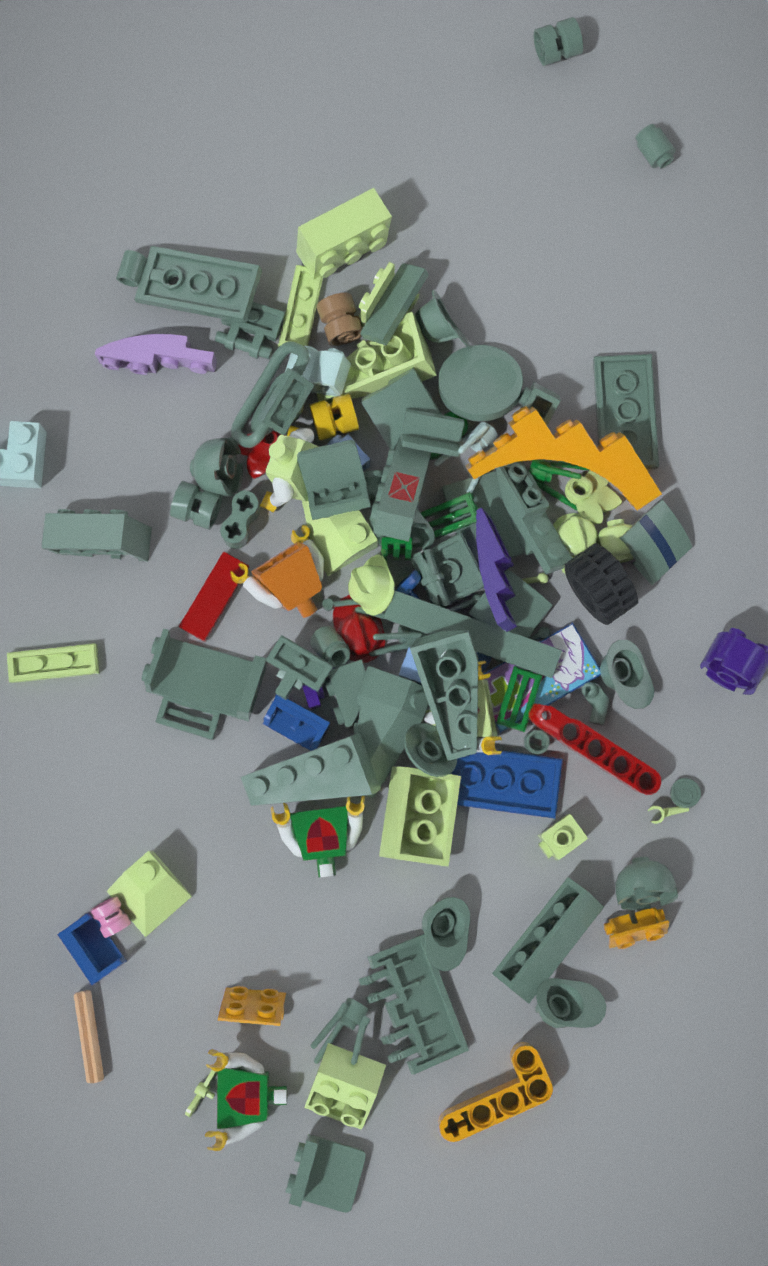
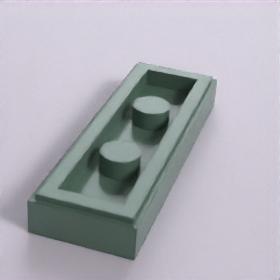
[360,263,429,346]

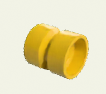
[309,393,359,441]

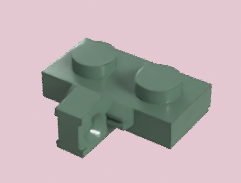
[266,635,334,700]

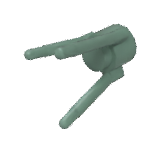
[355,607,427,657]
[311,997,371,1065]

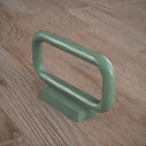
[231,341,314,448]

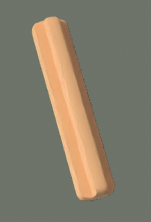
[74,990,104,1084]

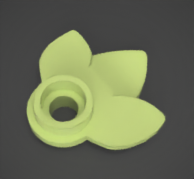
[565,470,622,524]

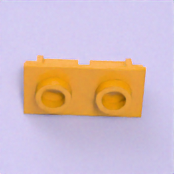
[603,907,669,949]

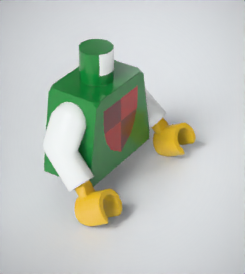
[271,796,365,878]
[205,1049,287,1151]

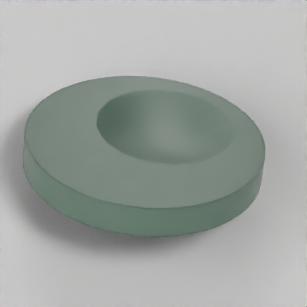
[438,345,523,421]

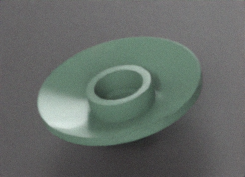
[404,723,457,777]

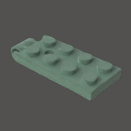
[116,246,262,323]

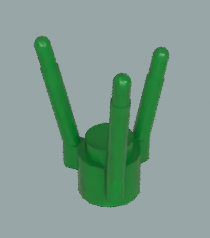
[529,459,589,511]

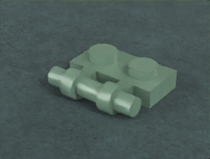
[215,302,285,360]

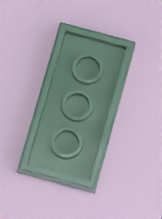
[593,354,659,469]

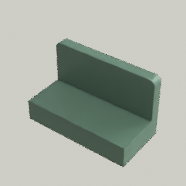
[400,409,464,457]

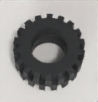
[564,543,638,625]

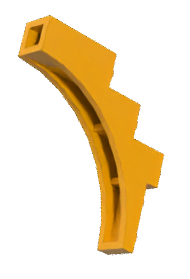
[465,406,662,511]

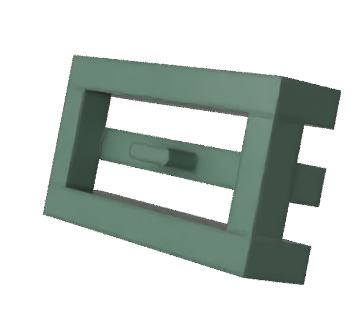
[155,697,222,740]

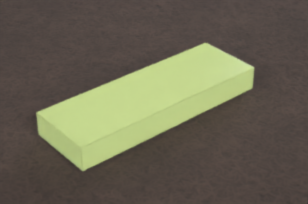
[278,265,323,347]
[7,643,100,683]

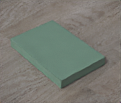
[442,471,524,563]

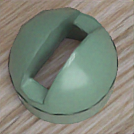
[524,730,549,754]

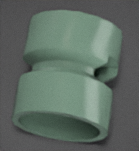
[533,17,583,66]
[170,481,222,530]

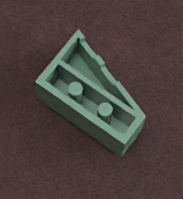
[41,509,152,562]

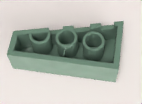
[241,733,381,806]

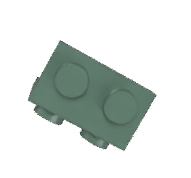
[297,440,371,520]
[285,1134,366,1213]

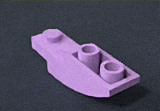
[95,334,217,375]

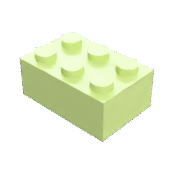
[296,188,392,280]

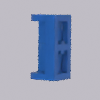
[263,695,331,751]

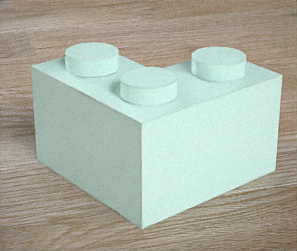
[0,421,47,488]

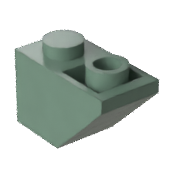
[325,660,366,730]

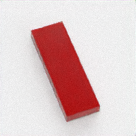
[178,551,250,642]

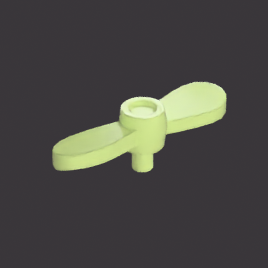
[185,1070,216,1117]

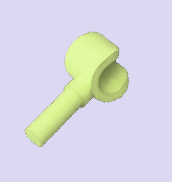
[648,806,689,824]

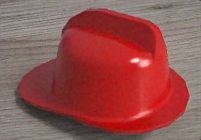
[333,595,385,663]

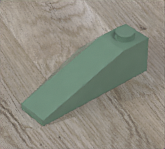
[410,630,478,761]
[354,666,428,798]

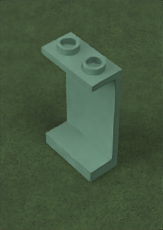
[141,628,267,722]

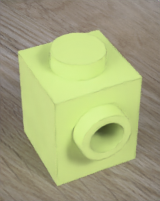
[538,814,588,860]

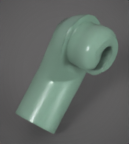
[582,682,609,725]

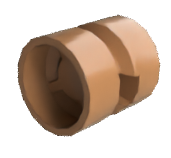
[316,292,363,346]

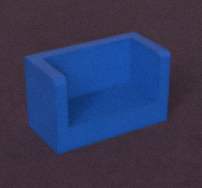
[57,912,127,985]

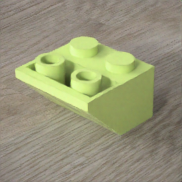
[304,1043,386,1130]

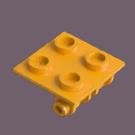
[217,986,286,1026]

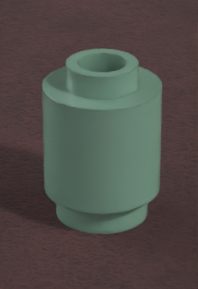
[635,124,676,169]
[310,626,350,668]

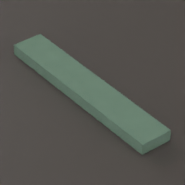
[383,590,562,678]

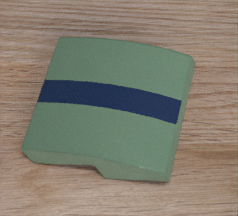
[620,499,693,585]

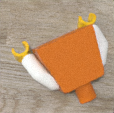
[231,525,324,618]

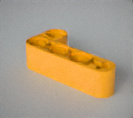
[438,1042,553,1142]

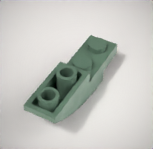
[496,461,573,574]

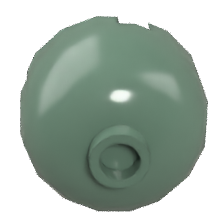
[190,437,243,496]
[615,857,678,910]

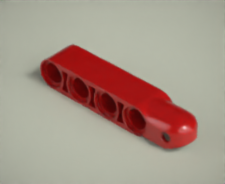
[528,703,662,795]

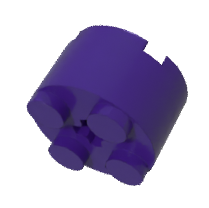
[700,628,768,695]

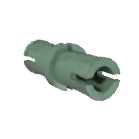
[414,549,451,608]

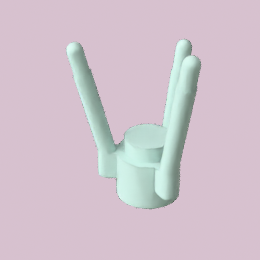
[434,422,498,493]

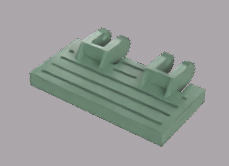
[359,934,469,1075]

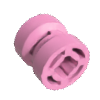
[90,896,131,938]

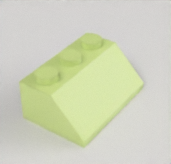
[379,766,461,867]

